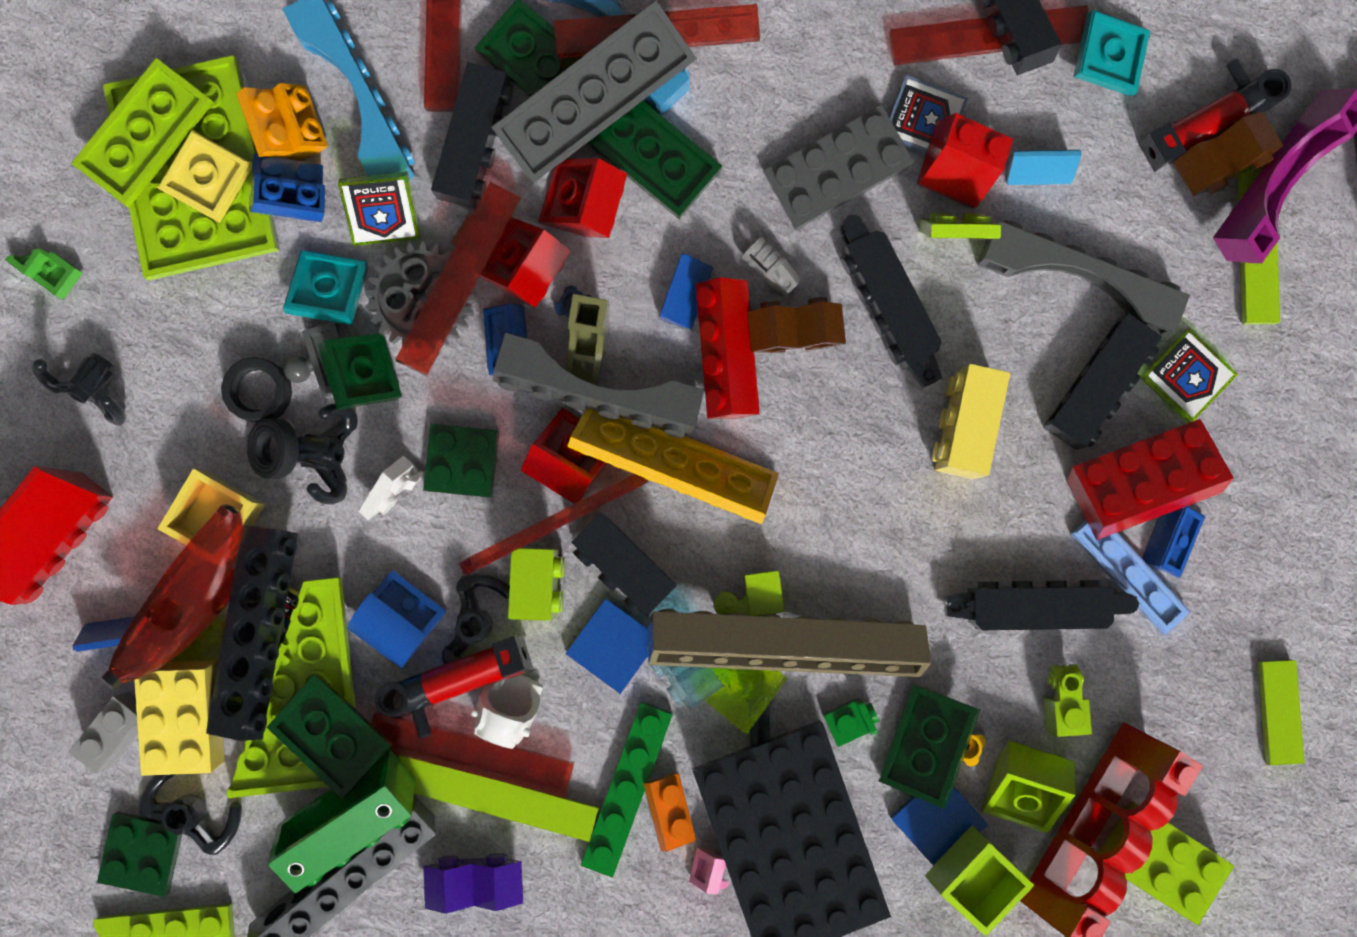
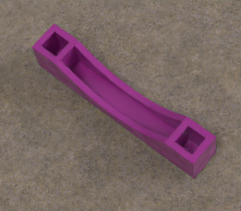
[1213,88,1357,264]

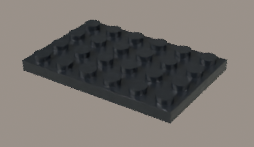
[691,720,891,937]

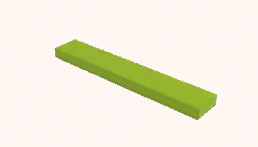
[1237,124,1280,325]
[399,752,599,842]

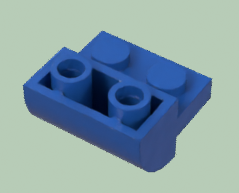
[249,154,325,223]
[347,570,446,670]

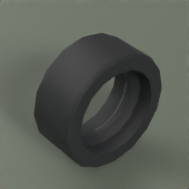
[221,357,292,423]

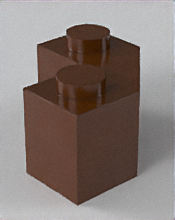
[1173,112,1284,196]
[747,297,846,354]

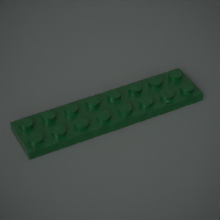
[475,0,722,220]

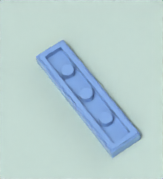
[1070,519,1190,635]

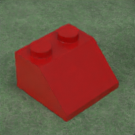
[917,113,1013,209]
[538,158,627,238]
[474,216,571,308]
[520,407,607,506]

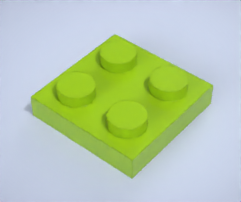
[919,212,1001,239]

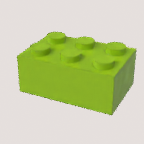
[1099,800,1234,926]

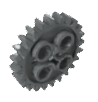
[365,241,477,352]

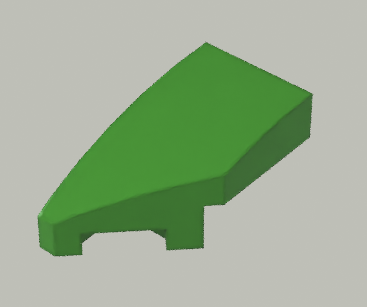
[5,248,83,300]

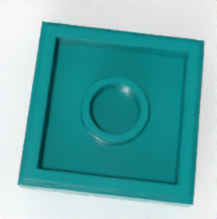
[1073,10,1150,97]
[283,250,369,325]

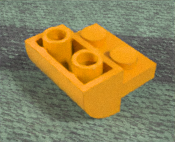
[236,83,328,161]

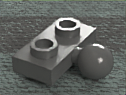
[283,322,342,397]

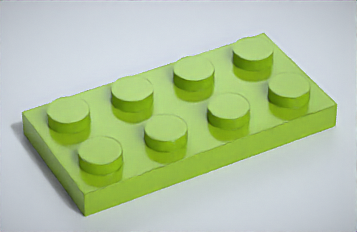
[71,58,214,208]

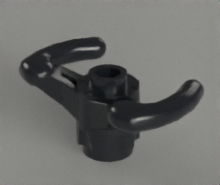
[31,353,126,426]
[297,403,358,505]
[442,574,510,664]
[139,774,242,855]

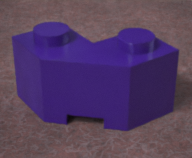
[423,853,523,914]

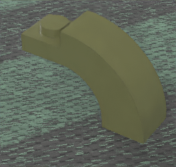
[565,294,609,386]

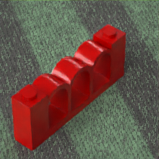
[1020,722,1203,937]

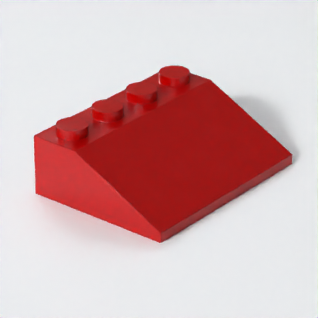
[0,466,113,605]

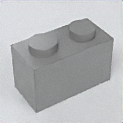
[69,692,138,774]

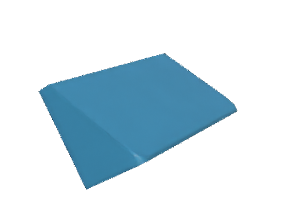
[1005,149,1081,185]

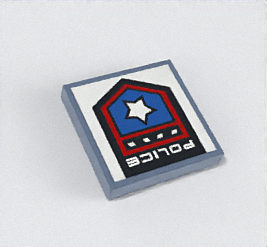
[889,75,968,156]

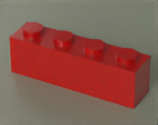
[695,277,760,419]

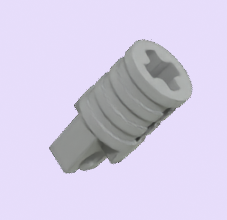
[741,236,801,296]

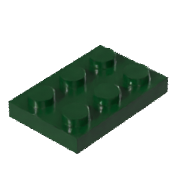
[266,674,394,799]
[879,684,981,809]

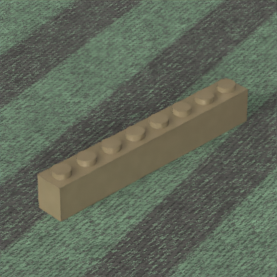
[648,609,931,677]

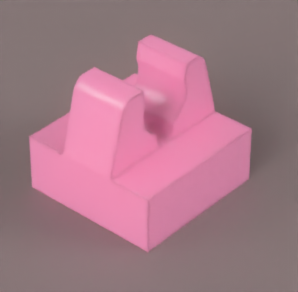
[689,848,729,894]

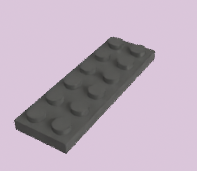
[491,1,697,183]

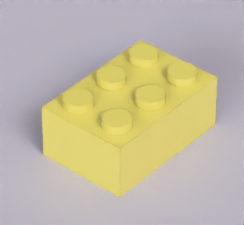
[932,364,1010,479]
[134,660,225,776]

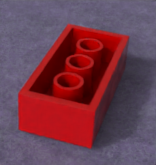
[1067,418,1234,540]

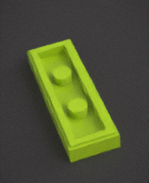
[1257,659,1305,765]

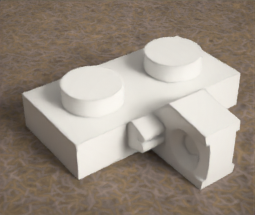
[359,455,424,521]

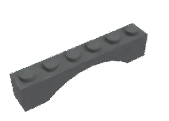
[977,220,1190,338]
[493,333,705,438]

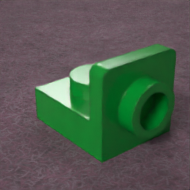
[822,698,879,747]

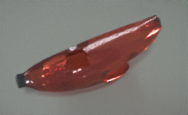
[101,504,244,691]

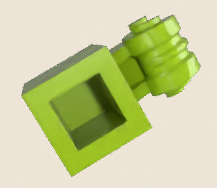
[713,570,784,617]
[1043,664,1092,737]

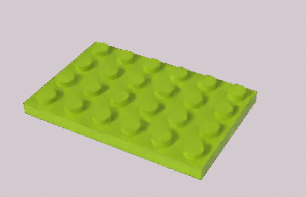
[103,55,279,281]

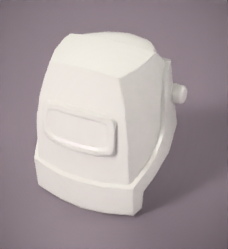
[471,675,543,749]

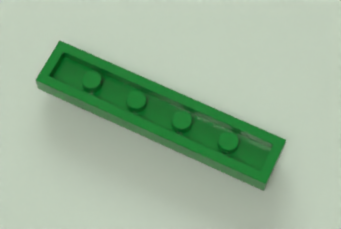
[581,701,673,878]

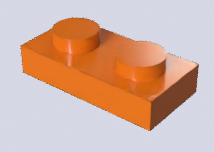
[643,773,696,852]

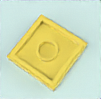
[157,130,252,223]

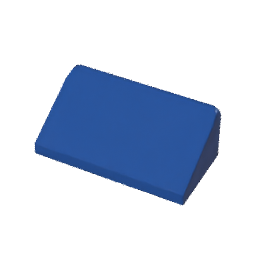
[660,253,714,331]
[483,303,527,375]
[1142,506,1205,578]
[72,614,155,652]

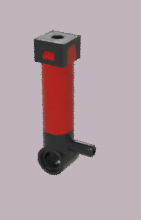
[1138,58,1292,172]
[375,636,534,739]

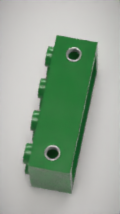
[267,749,415,893]

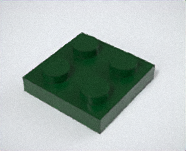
[317,333,402,410]
[423,424,500,498]
[97,812,182,897]

